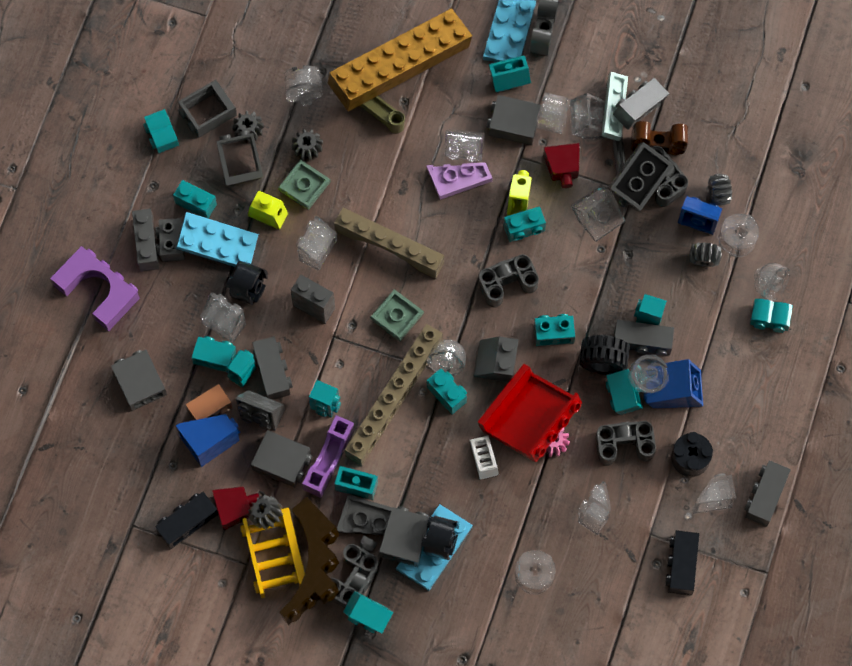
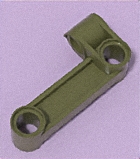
[360,96,405,134]

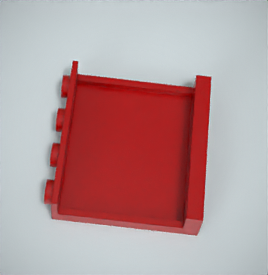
[478,364,582,462]

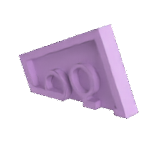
[426,162,492,199]

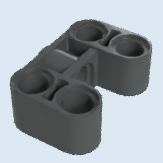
[530,0,559,56]
[651,146,688,207]
[479,254,539,307]
[596,421,656,466]
[331,544,378,608]

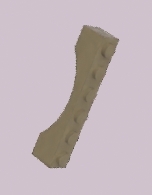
[334,207,444,279]

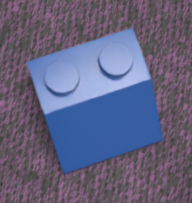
[678,196,723,235]

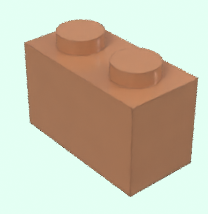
[186,384,232,420]

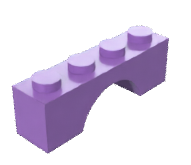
[302,415,354,498]

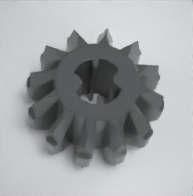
[232,110,264,143]
[291,129,323,161]
[708,174,733,206]
[689,242,722,267]
[248,495,283,530]

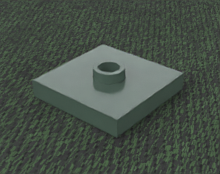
[278,160,331,210]
[370,289,424,342]

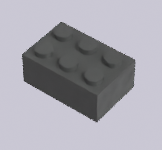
[607,142,674,211]

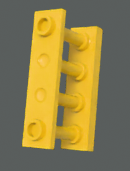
[240,508,305,599]

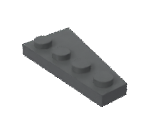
[337,495,392,535]

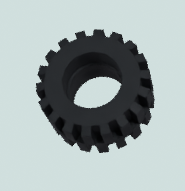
[579,335,630,375]

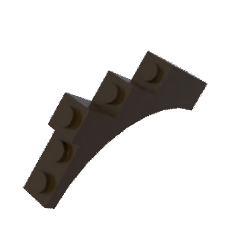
[279,497,340,626]

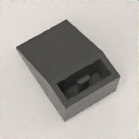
[236,390,285,431]

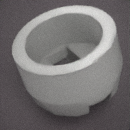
[360,535,377,552]

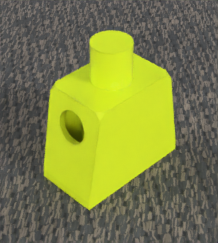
[507,170,532,216]
[248,191,288,230]

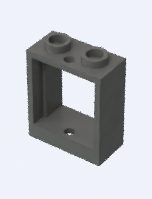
[178,80,237,138]
[216,130,263,185]

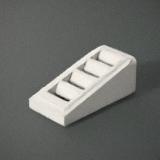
[470,435,499,479]

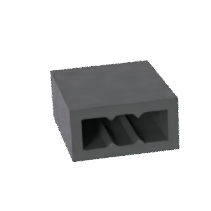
[486,95,541,145]
[291,275,335,324]
[111,350,167,411]
[251,430,312,488]
[379,506,429,567]

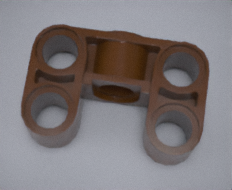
[631,121,688,155]

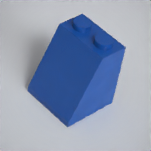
[643,359,703,408]
[176,414,240,467]

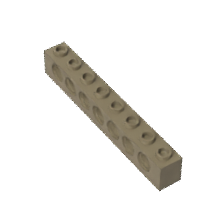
[345,324,443,466]

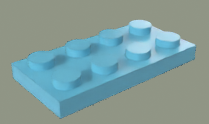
[483,0,536,62]
[176,212,259,267]
[396,504,473,591]

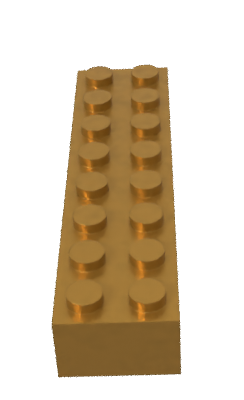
[328,8,472,111]

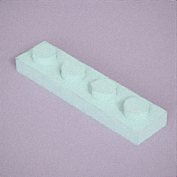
[602,72,628,141]

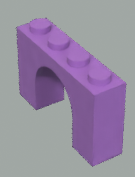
[50,246,140,331]

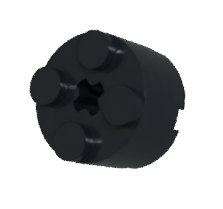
[226,261,268,305]
[672,432,713,476]
[421,516,459,560]

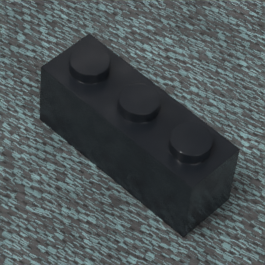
[155,492,219,549]
[665,530,700,595]

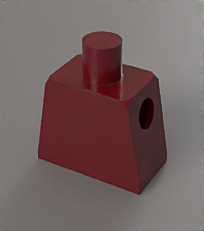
[543,143,580,189]
[213,487,260,530]

